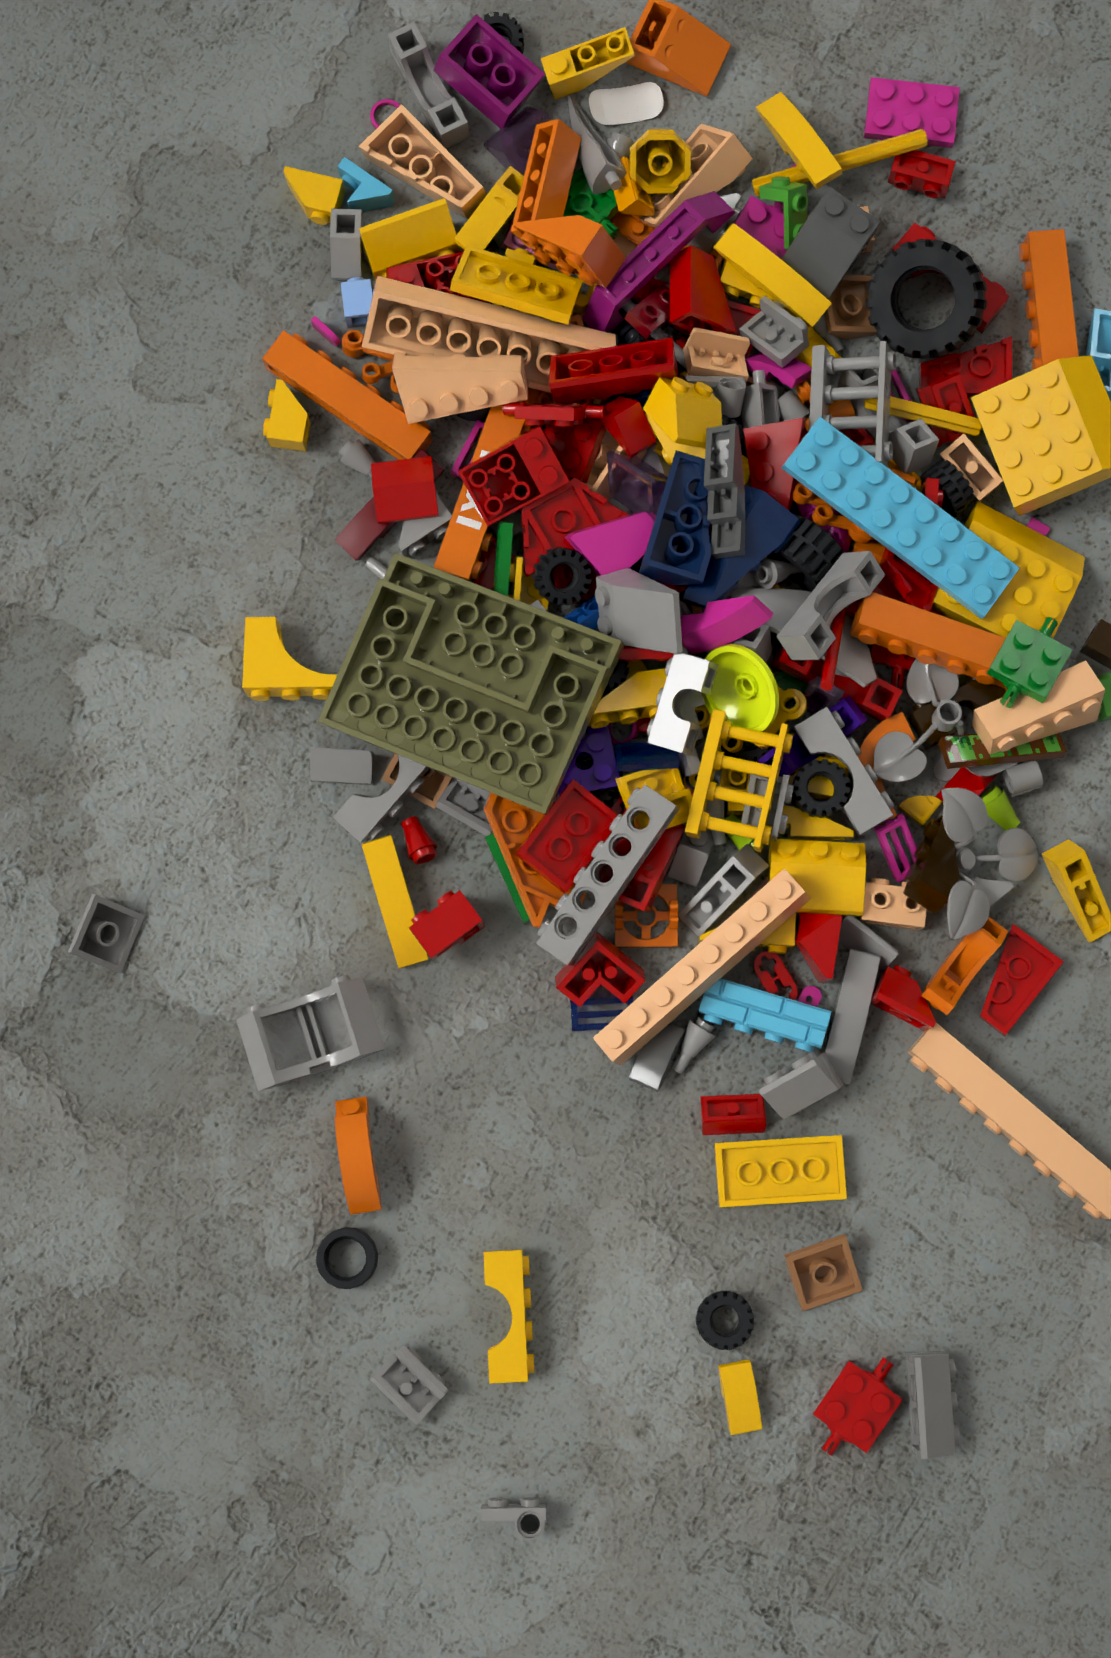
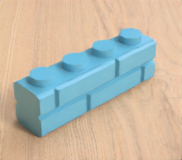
[699,978,832,1053]

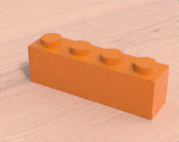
[511,119,581,238]

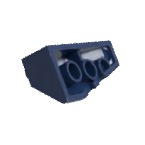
[639,450,711,585]
[683,485,800,609]

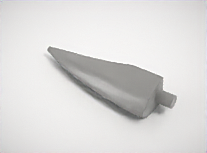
[568,94,627,195]
[741,370,780,429]

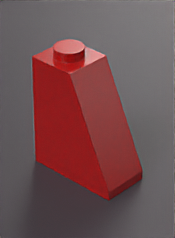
[670,245,735,334]

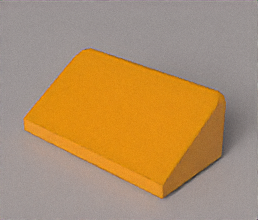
[613,157,655,216]

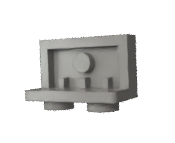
[739,296,809,368]
[741,774,794,841]
[436,777,493,836]
[370,1345,449,1425]

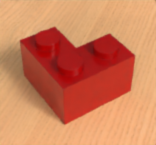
[409,890,485,961]
[555,931,646,1007]

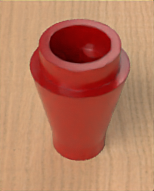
[401,816,438,865]

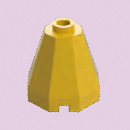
[629,128,691,194]

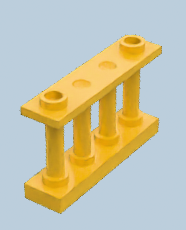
[685,709,793,852]

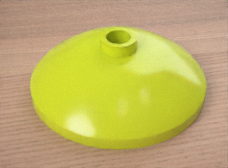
[702,644,779,731]

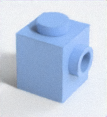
[340,277,374,328]

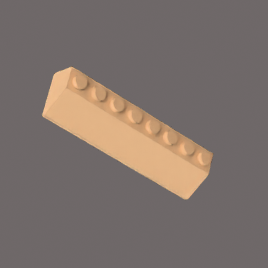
[362,276,616,405]

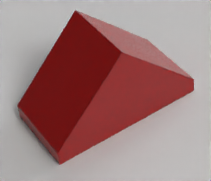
[598,396,656,458]

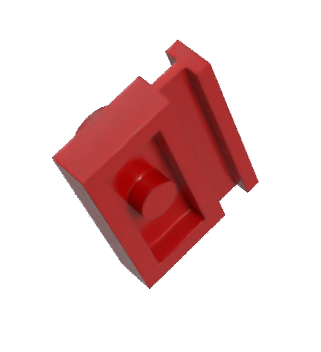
[916,372,974,447]

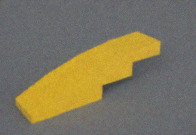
[756,92,842,190]
[713,223,832,327]
[726,801,854,841]
[361,835,428,969]

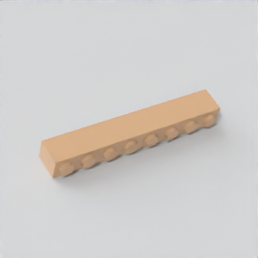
[593,868,811,1066]
[907,1023,1111,1220]

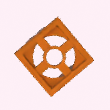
[615,884,678,948]

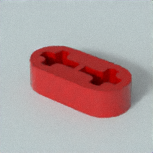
[753,951,798,1000]

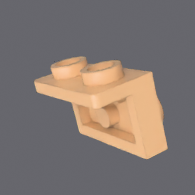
[683,328,750,381]

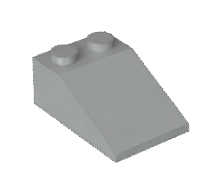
[595,568,683,654]

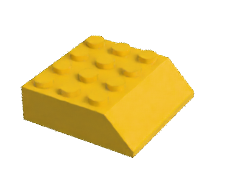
[971,355,1111,516]
[932,501,1085,638]

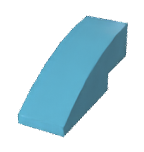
[1085,308,1111,401]

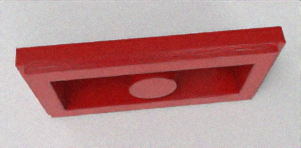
[700,1094,766,1135]

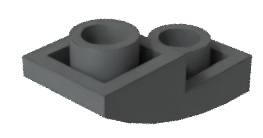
[629,1023,685,1092]

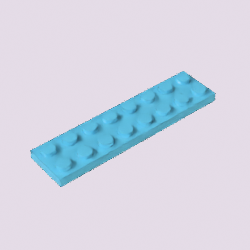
[781,417,1019,619]

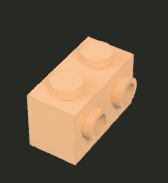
[940,434,1004,501]
[858,878,927,930]

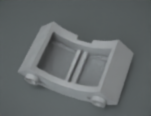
[236,975,385,1092]

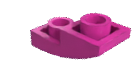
[745,352,812,388]

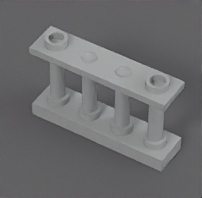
[809,341,896,467]

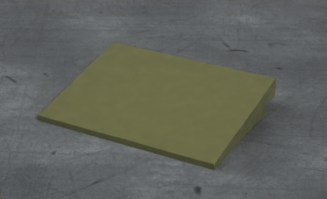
[318,553,625,815]

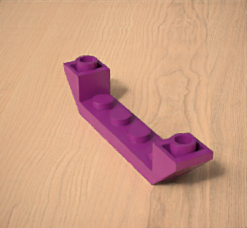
[582,191,735,333]

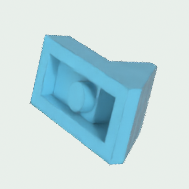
[337,157,395,212]

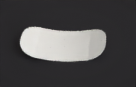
[589,82,664,125]

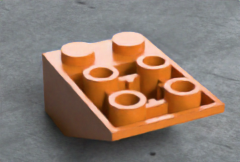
[626,0,731,97]
[514,215,626,288]

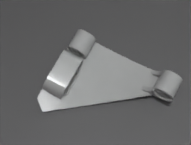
[701,588,877,688]

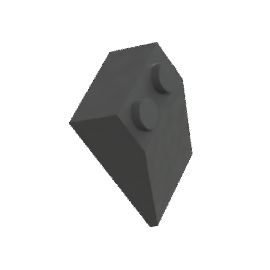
[781,187,880,300]

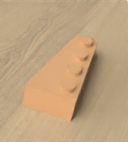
[359,104,487,219]
[392,353,529,424]
[972,661,1105,754]

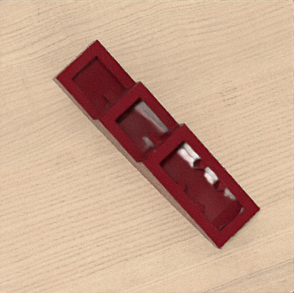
[334,449,445,561]

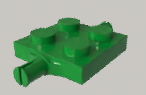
[563,168,620,239]
[986,617,1073,708]

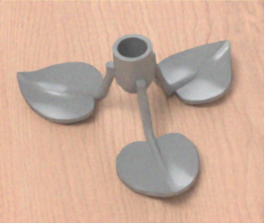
[873,658,1018,783]
[941,788,1038,939]

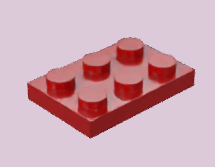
[515,779,617,893]

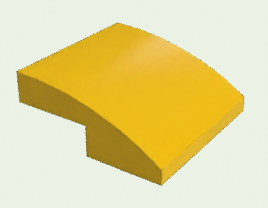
[615,759,692,830]

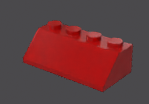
[549,337,678,404]

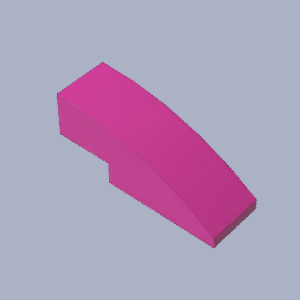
[680,595,773,654]

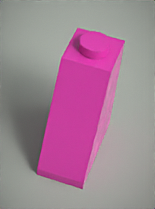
[564,512,656,576]

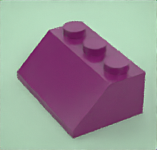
[433,14,545,130]

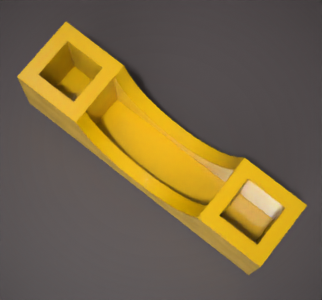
[483,1249,535,1384]

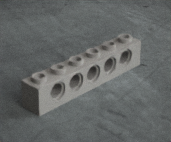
[536,784,680,966]

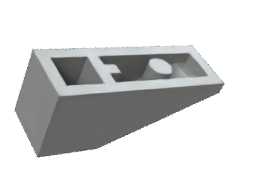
[678,844,769,937]

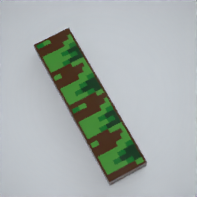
[938,733,1067,769]

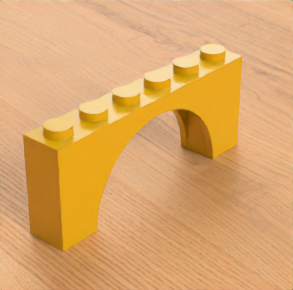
[242,617,338,701]

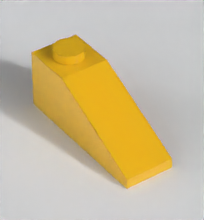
[1042,839,1111,943]

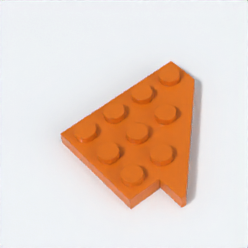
[483,793,607,928]

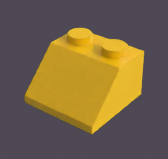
[643,377,722,448]

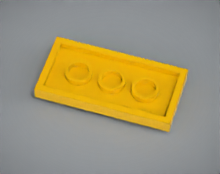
[450,245,583,325]
[714,1135,847,1207]

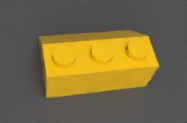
[359,198,460,282]
[767,839,866,916]

